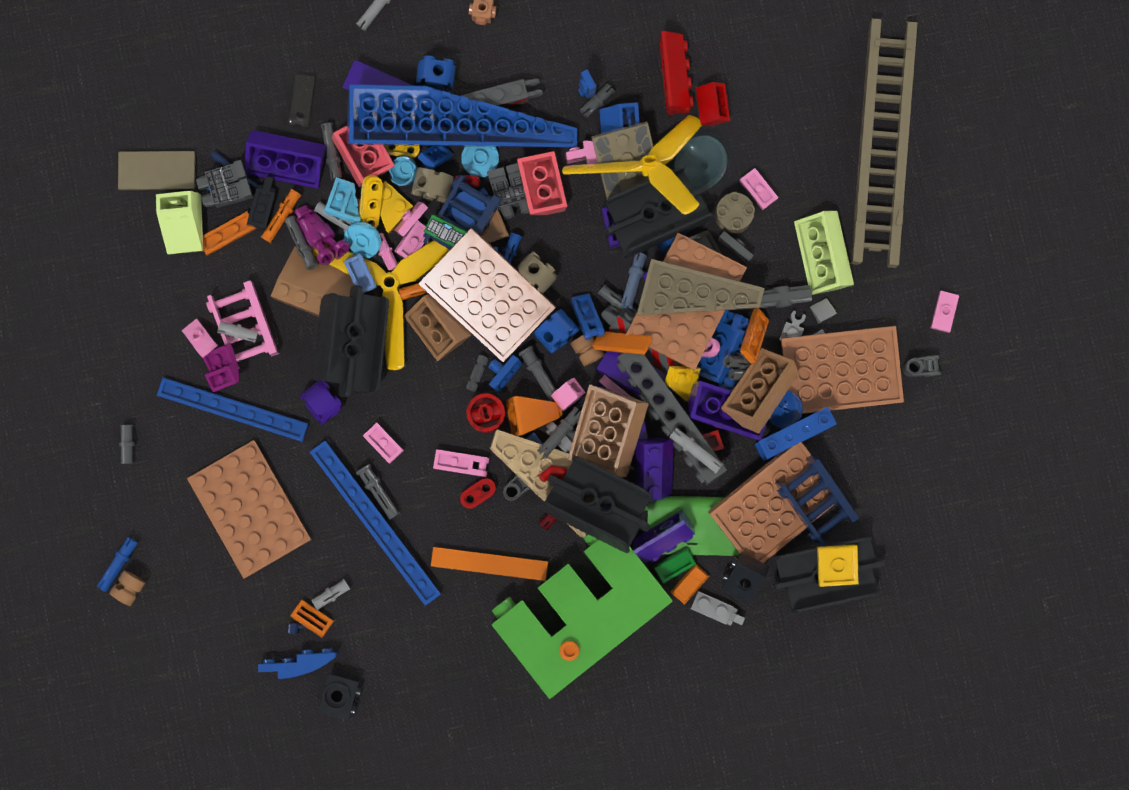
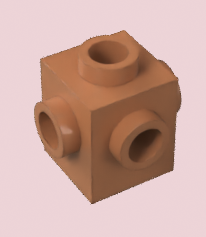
[469,0,497,25]

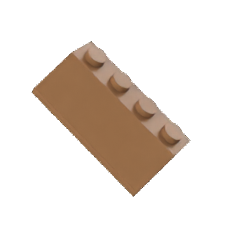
[722,348,799,433]

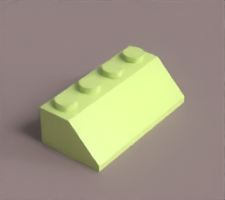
[794,211,854,295]

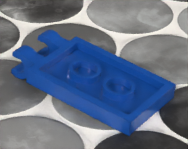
[697,310,748,385]

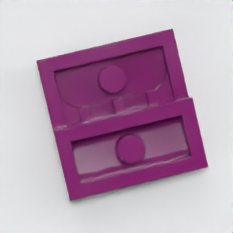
[203,343,239,392]

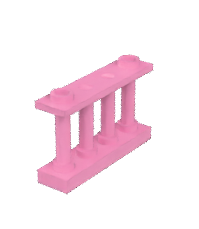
[206,280,279,369]

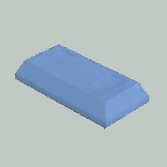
[344,253,377,294]

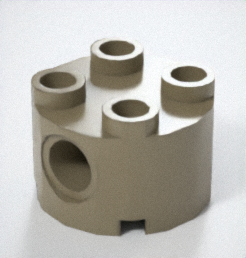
[411,168,454,203]
[715,192,755,234]
[515,251,557,294]

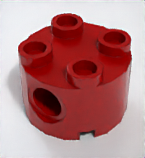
[466,393,506,433]

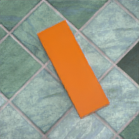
[203,211,257,256]
[740,308,769,364]
[592,332,652,355]

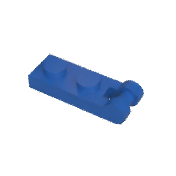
[571,294,604,340]

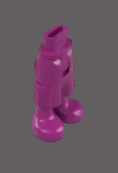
[294,205,350,265]

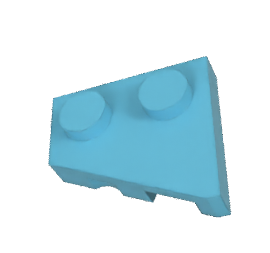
[324,177,361,223]

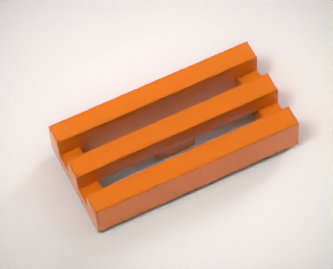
[290,600,334,638]

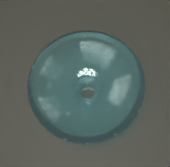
[674,136,728,190]

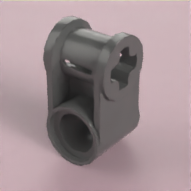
[902,355,941,377]
[503,475,530,502]

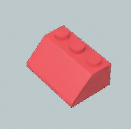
[331,126,395,187]
[517,151,567,215]

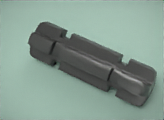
[466,355,488,392]

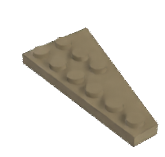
[637,259,764,316]

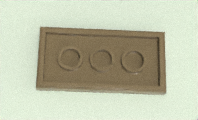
[118,151,196,190]

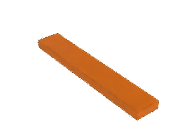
[431,547,548,581]

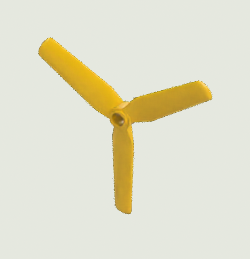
[562,115,702,215]
[312,241,450,370]

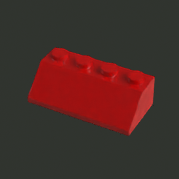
[659,31,693,115]

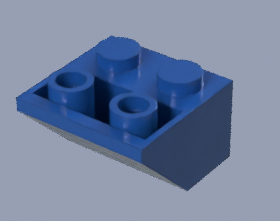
[599,103,639,134]

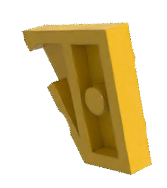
[380,181,413,234]
[665,366,701,402]

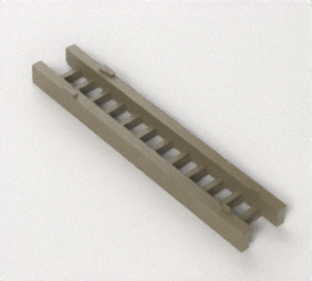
[850,18,917,268]

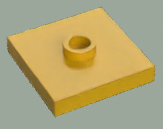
[817,544,858,587]

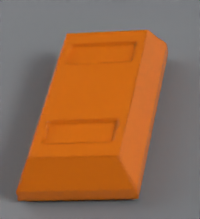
[670,564,710,605]

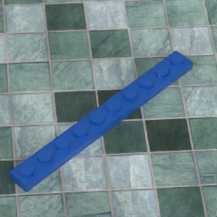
[310,441,441,606]

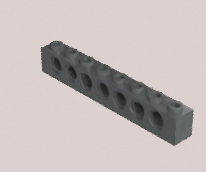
[616,353,727,486]

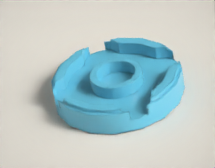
[461,146,499,178]
[344,222,382,258]

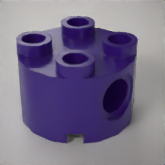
[299,381,342,425]

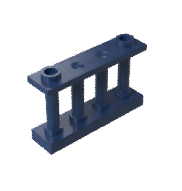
[423,175,503,250]
[775,455,859,546]

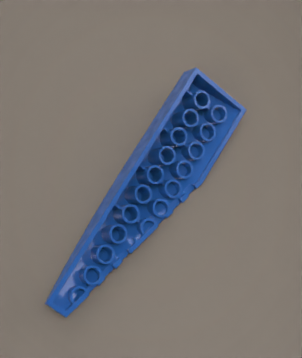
[347,84,577,147]

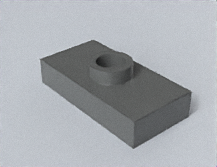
[718,231,754,264]

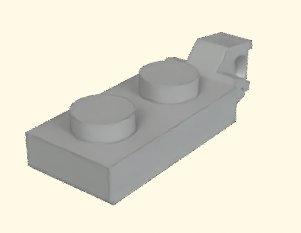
[690,591,745,626]

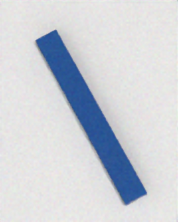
[157,378,309,442]

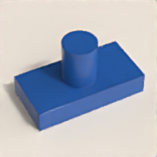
[418,146,453,170]
[489,355,523,393]

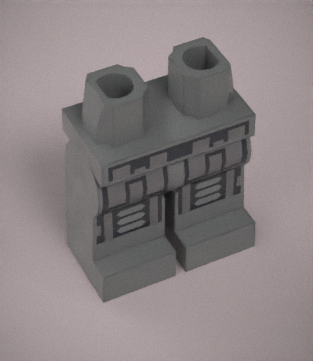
[196,160,253,208]
[487,163,529,219]

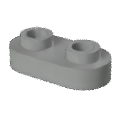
[546,421,572,452]

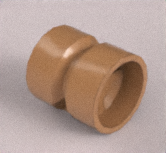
[570,335,605,367]
[109,570,145,606]

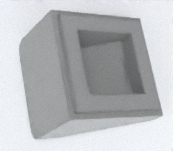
[810,298,837,324]

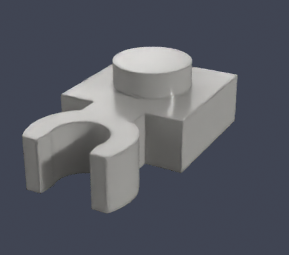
[779,311,806,341]

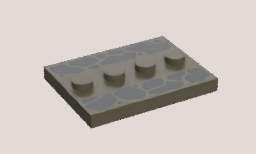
[591,121,653,200]

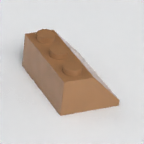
[404,294,472,362]

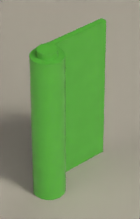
[644,496,739,556]

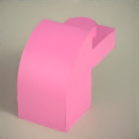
[566,141,598,174]
[551,378,586,411]

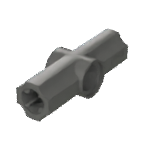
[755,285,812,309]

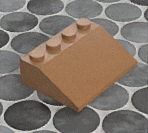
[271,246,354,317]
[568,385,649,477]

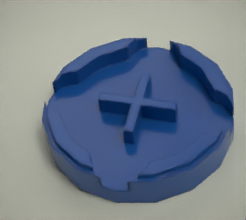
[768,390,803,428]

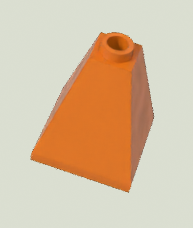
[505,396,562,437]

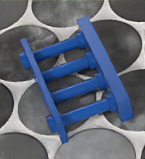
[754,407,837,461]

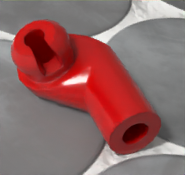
[455,175,481,189]
[538,465,567,483]

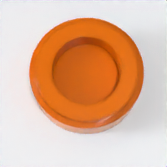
[559,641,579,661]

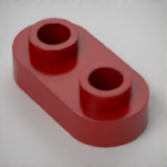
[460,478,496,509]

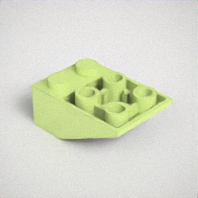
[156,191,203,254]

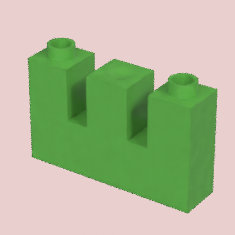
[491,535,673,699]

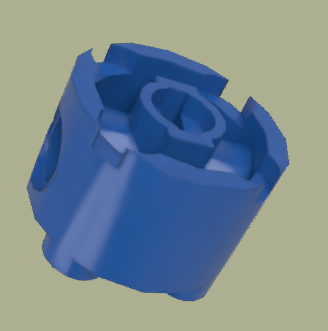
[416,56,456,92]
[534,309,580,354]

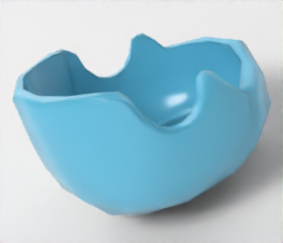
[389,156,418,186]

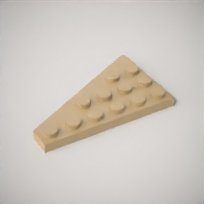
[490,430,595,538]

